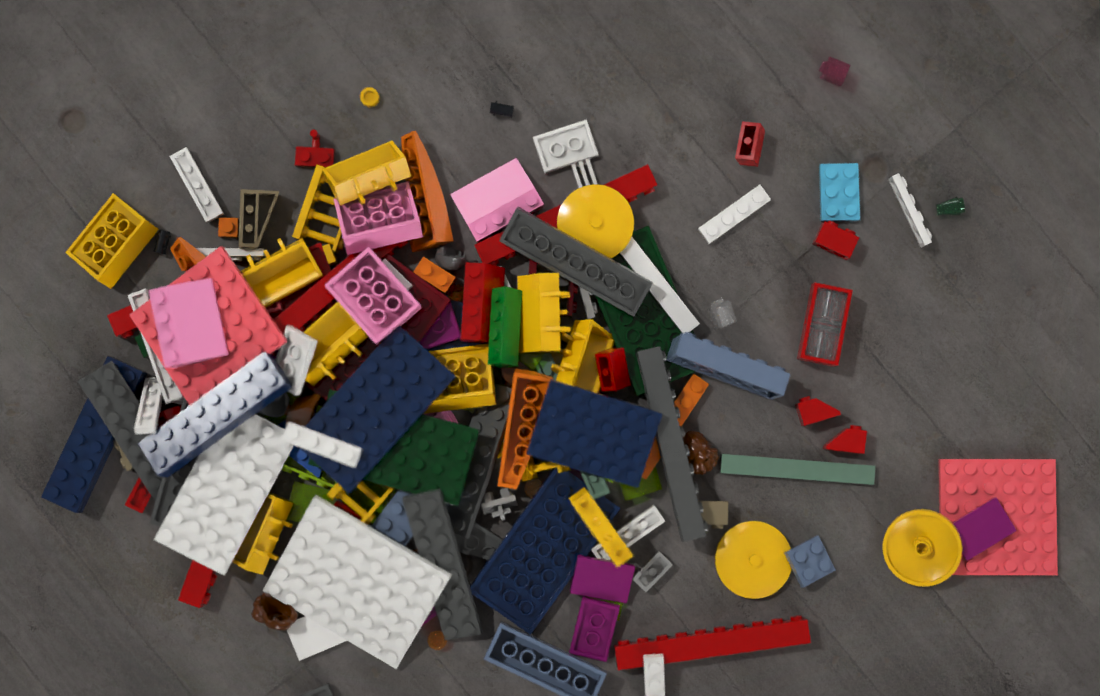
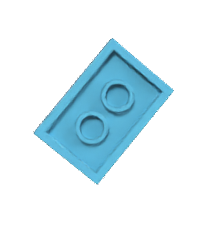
[819,163,860,222]

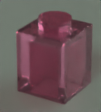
[819,56,850,86]

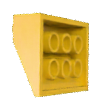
[65,193,159,289]
[423,344,496,414]

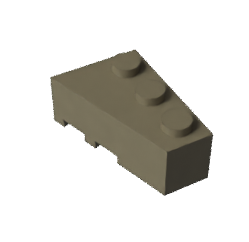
[238,189,280,248]

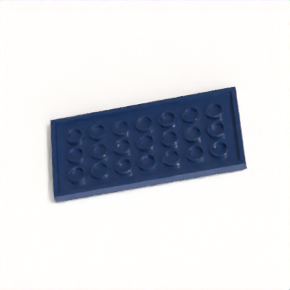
[299,326,456,494]
[470,468,620,635]

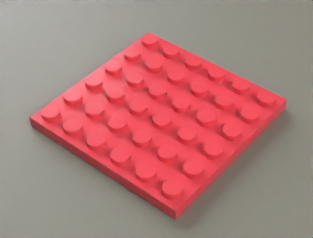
[129,246,288,405]
[939,459,1058,575]

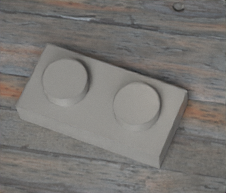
[578,286,598,319]
[633,551,673,592]

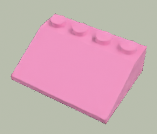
[450,158,544,243]
[334,181,423,255]
[324,247,422,344]
[149,278,229,368]

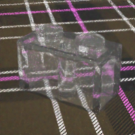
[707,298,737,331]

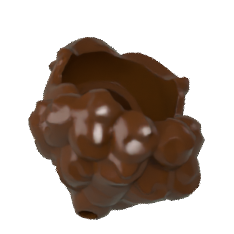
[682,431,719,475]
[251,592,298,630]

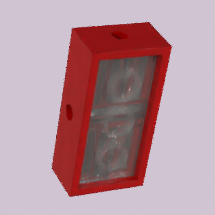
[797,282,853,367]

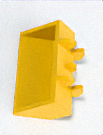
[322,141,411,205]
[240,238,323,308]
[517,273,571,353]
[303,301,369,386]
[551,319,614,393]
[232,492,293,575]

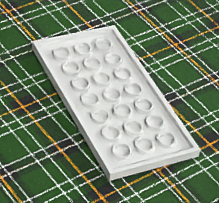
[154,414,294,575]

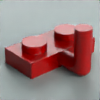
[295,129,335,168]

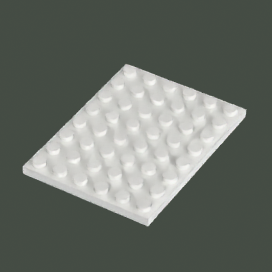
[263,495,452,669]

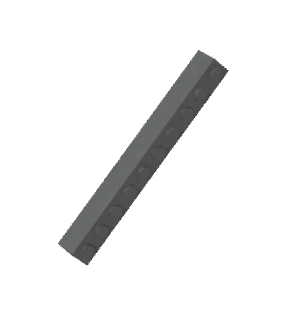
[636,346,708,542]

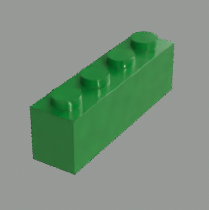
[488,286,522,368]

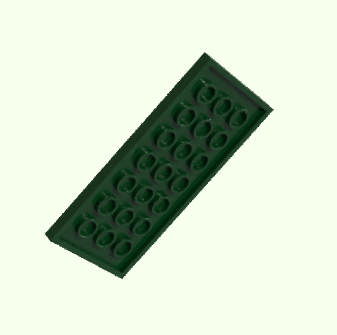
[595,225,696,396]
[308,389,480,506]

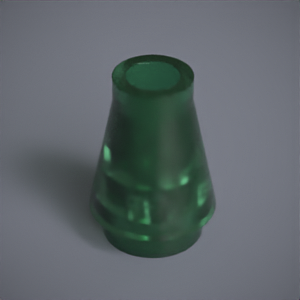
[936,197,965,215]

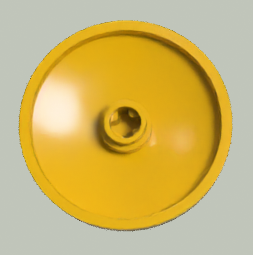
[557,184,634,258]
[883,509,962,587]
[715,521,792,599]

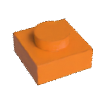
[218,218,239,238]

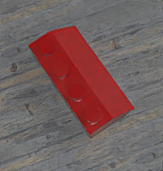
[461,262,505,344]

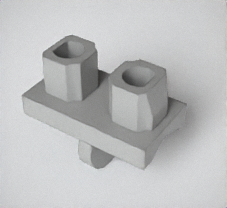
[481,488,518,521]

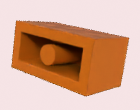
[413,256,457,295]

